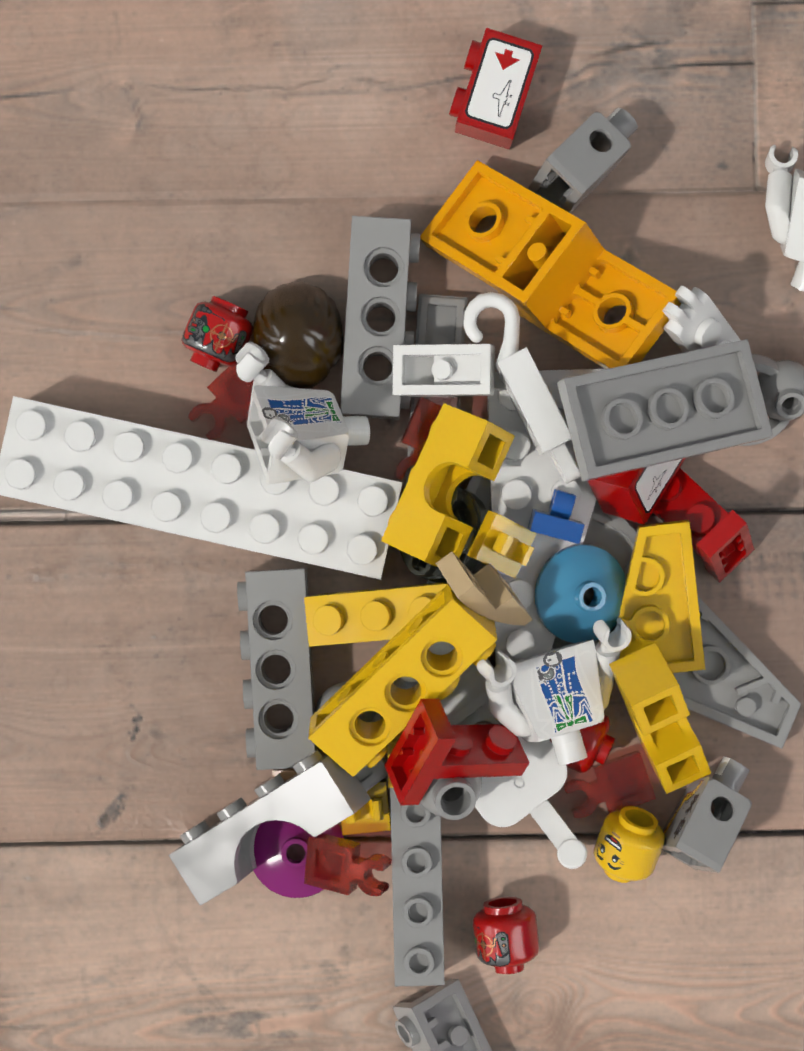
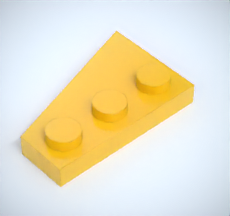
[618,520,706,673]

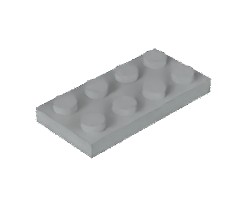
[557,339,773,482]

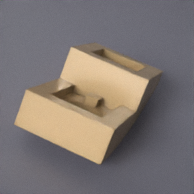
[435,552,533,626]

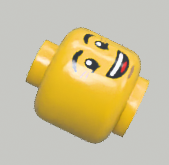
[593,806,665,883]

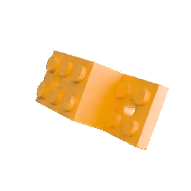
[420,160,681,369]

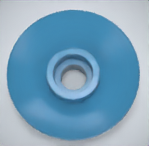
[535,544,626,643]

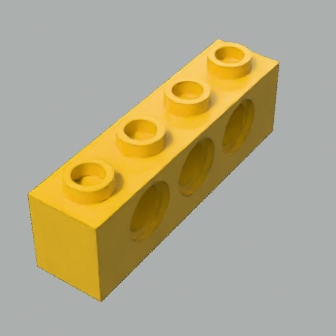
[308,584,497,777]

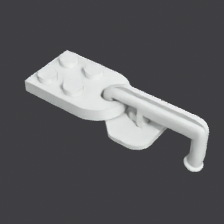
[393,642,587,869]

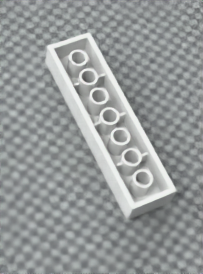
[0,396,403,580]

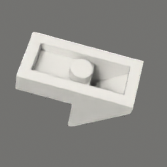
[392,344,495,399]

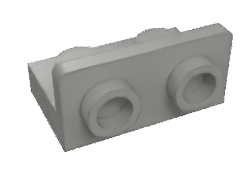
[393,979,492,1051]

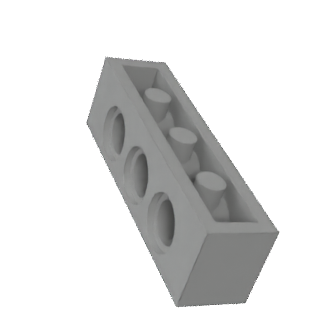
[340,216,420,420]
[237,568,317,770]
[390,788,445,987]

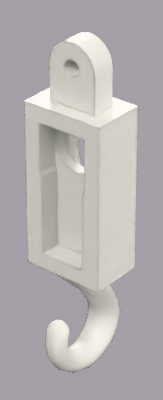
[463,292,580,484]

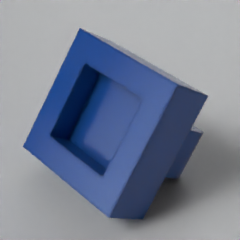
[528,489,585,544]

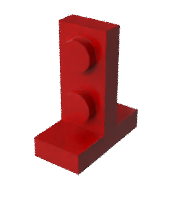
[653,468,755,583]
[384,698,530,806]

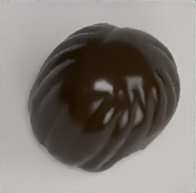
[253,282,344,389]

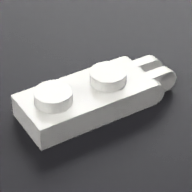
[662,286,740,353]

